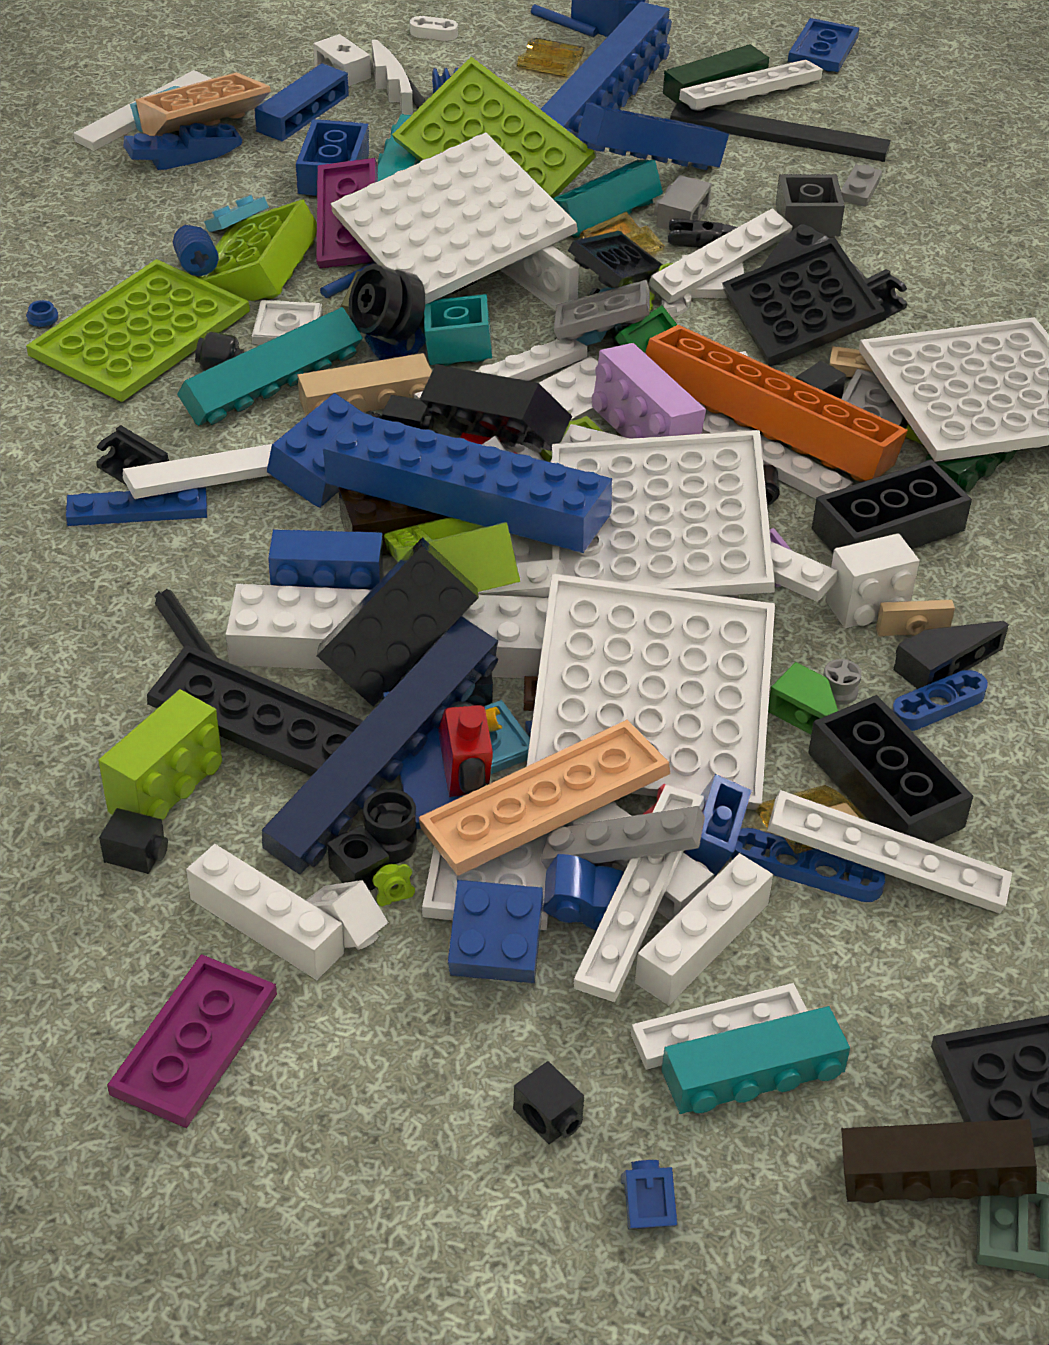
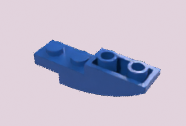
[123,123,242,170]

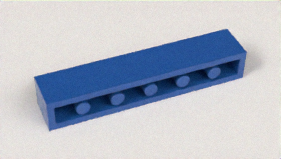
[577,103,729,170]

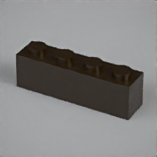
[841,1119,1037,1203]

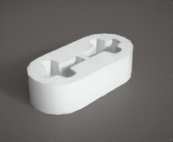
[410,16,458,41]

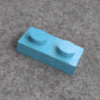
[204,195,269,232]

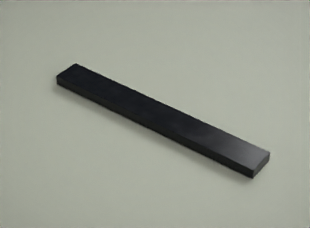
[670,102,891,162]

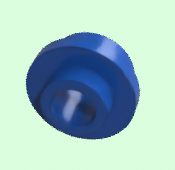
[26,300,59,327]

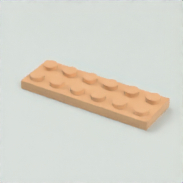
[418,720,670,876]

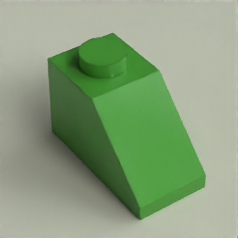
[768,662,838,735]

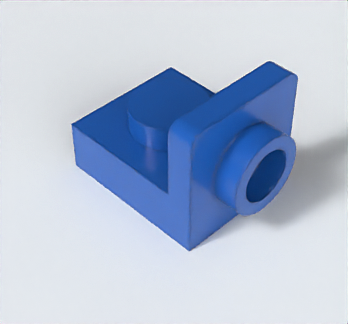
[621,1160,677,1230]

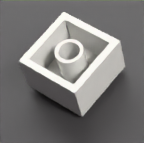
[825,533,920,628]

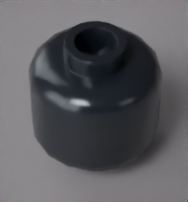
[195,332,244,372]

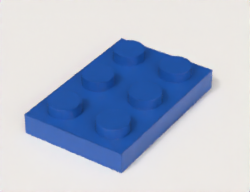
[788,18,860,72]

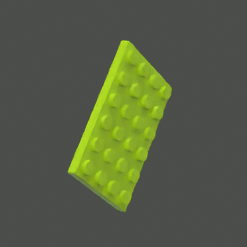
[392,56,596,199]
[26,259,250,402]

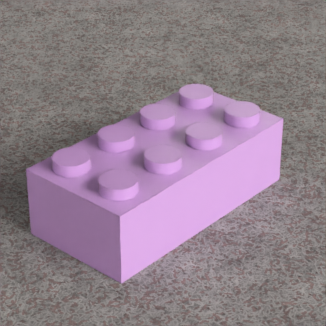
[592,343,706,439]

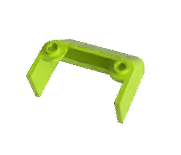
[384,517,521,592]

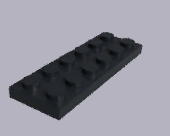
[147,644,363,776]

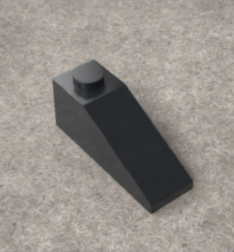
[893,621,1009,689]

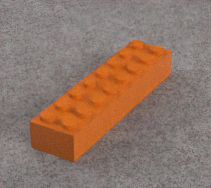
[645,325,908,482]

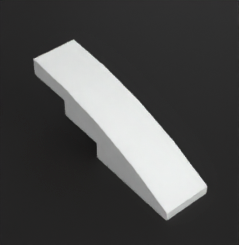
[372,40,413,115]

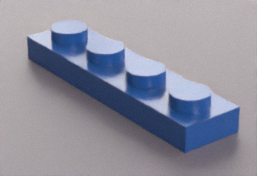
[66,487,207,526]

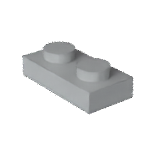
[841,164,883,207]

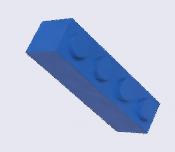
[254,63,349,142]

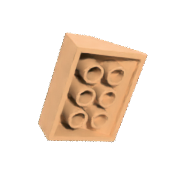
[135,72,271,136]

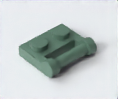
[976,1181,1049,1280]

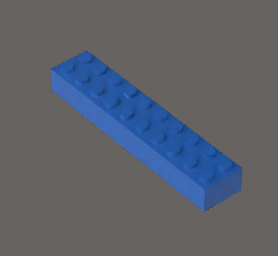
[541,1,672,145]

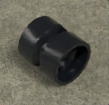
[363,789,417,864]

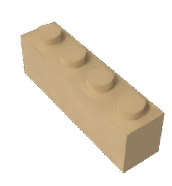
[298,353,432,416]

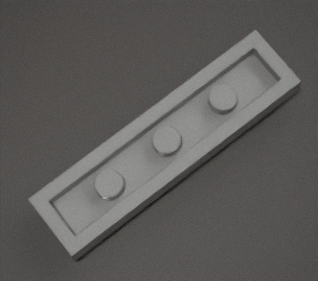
[541,806,705,869]

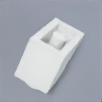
[306,880,389,950]

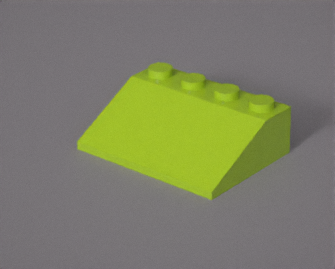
[195,199,317,301]

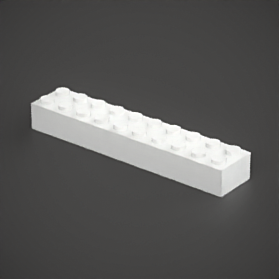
[226,584,549,679]

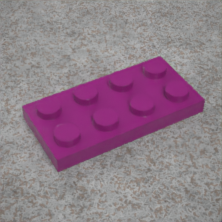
[316,158,378,268]
[107,954,277,1128]

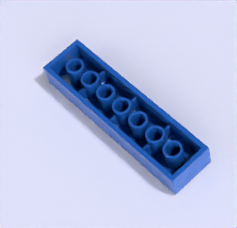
[323,412,612,553]

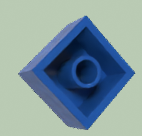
[448,880,543,983]

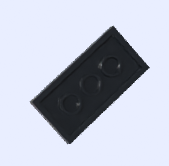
[567,231,663,288]

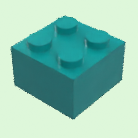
[424,294,493,366]

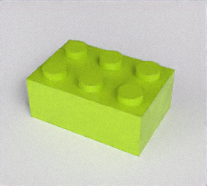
[98,689,222,821]

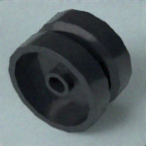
[349,264,425,342]

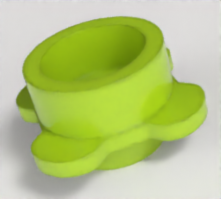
[372,864,415,907]

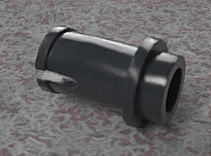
[763,464,780,505]

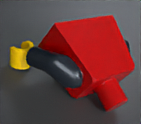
[438,701,502,797]

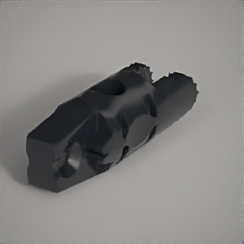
[668,219,738,248]

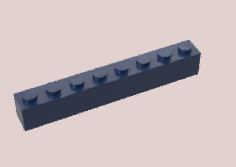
[262,616,498,874]

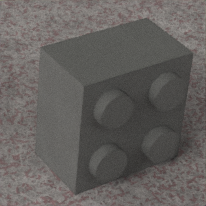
[775,174,845,237]

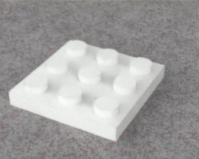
[422,833,549,930]

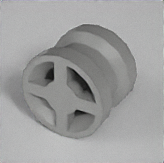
[824,659,862,705]

